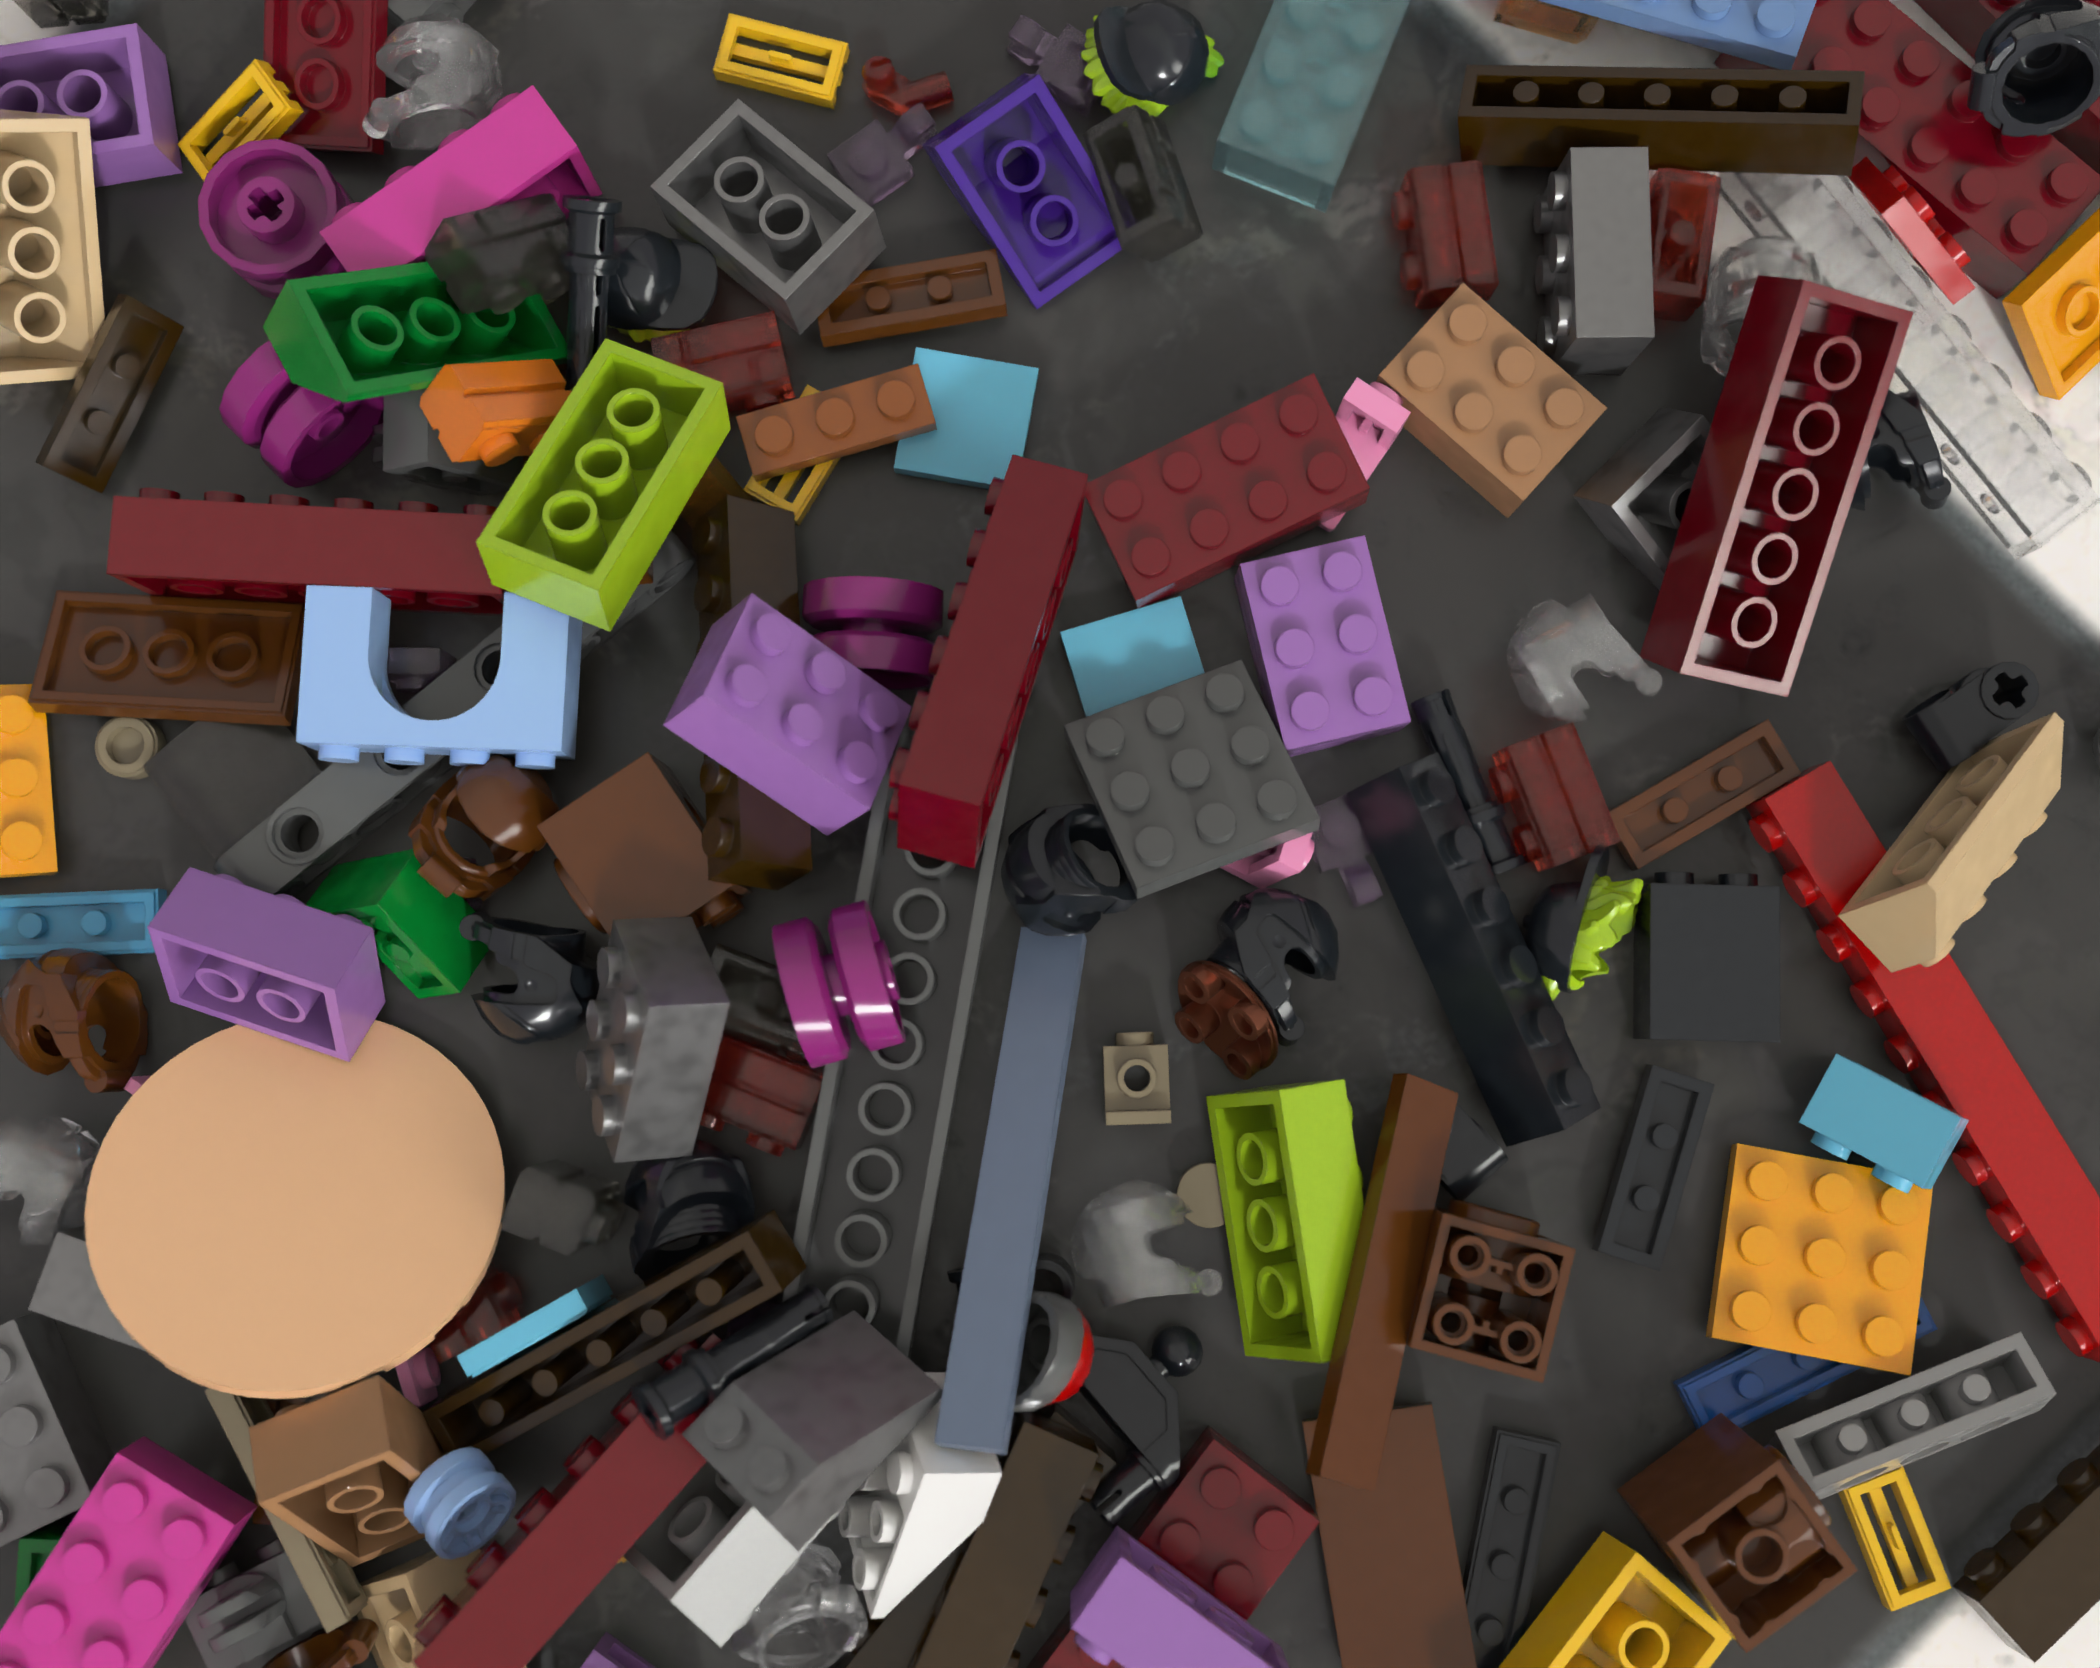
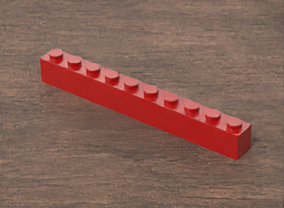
[1745,761,2100,1362]

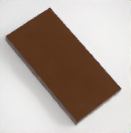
[28,590,305,726]
[1302,1401,1477,1668]

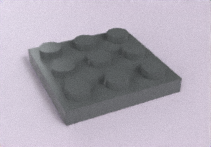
[1064,659,1320,899]

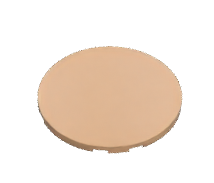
[84,1020,505,1399]

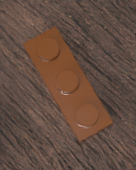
[736,363,937,482]

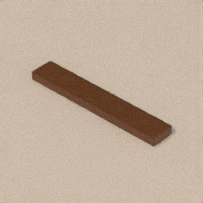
[1306,1073,1459,1492]

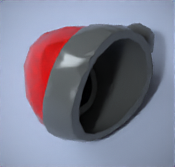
[1014,1290,1095,1412]

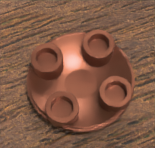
[1175,960,1278,1080]

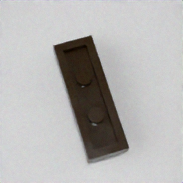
[35,294,185,494]

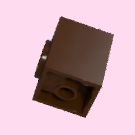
[537,752,753,937]
[1406,1199,1576,1383]
[1617,1413,1858,1654]

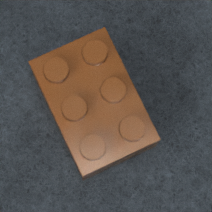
[1376,283,1607,518]
[249,1375,446,1567]

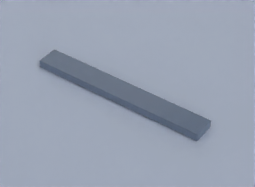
[934,927,1087,1455]

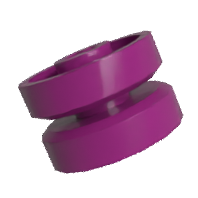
[198,139,354,300]
[219,340,384,488]
[802,576,944,690]
[772,900,906,1068]

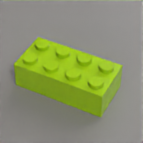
[476,338,731,632]
[1206,1079,1364,1363]

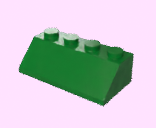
[262,250,567,403]

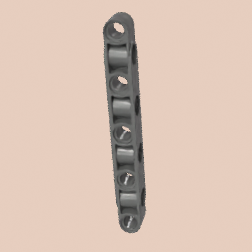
[213,529,696,897]

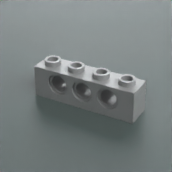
[1768,1332,2057,1500]

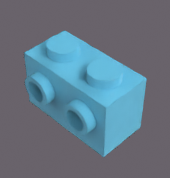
[1799,1053,1969,1194]

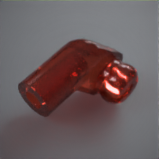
[861,56,954,117]

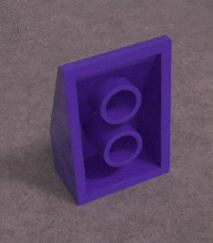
[922,73,1138,309]

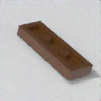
[817,248,1007,348]
[1599,719,1802,871]

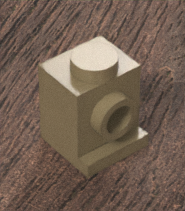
[1102,1032,1172,1125]

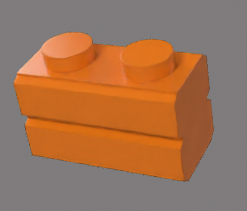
[419,359,571,467]

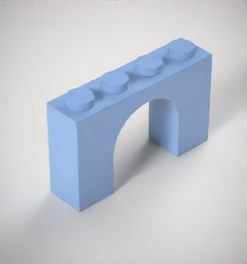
[296,585,583,770]

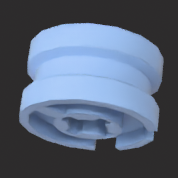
[404,1447,516,1560]

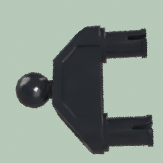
[1013,1325,1203,1529]

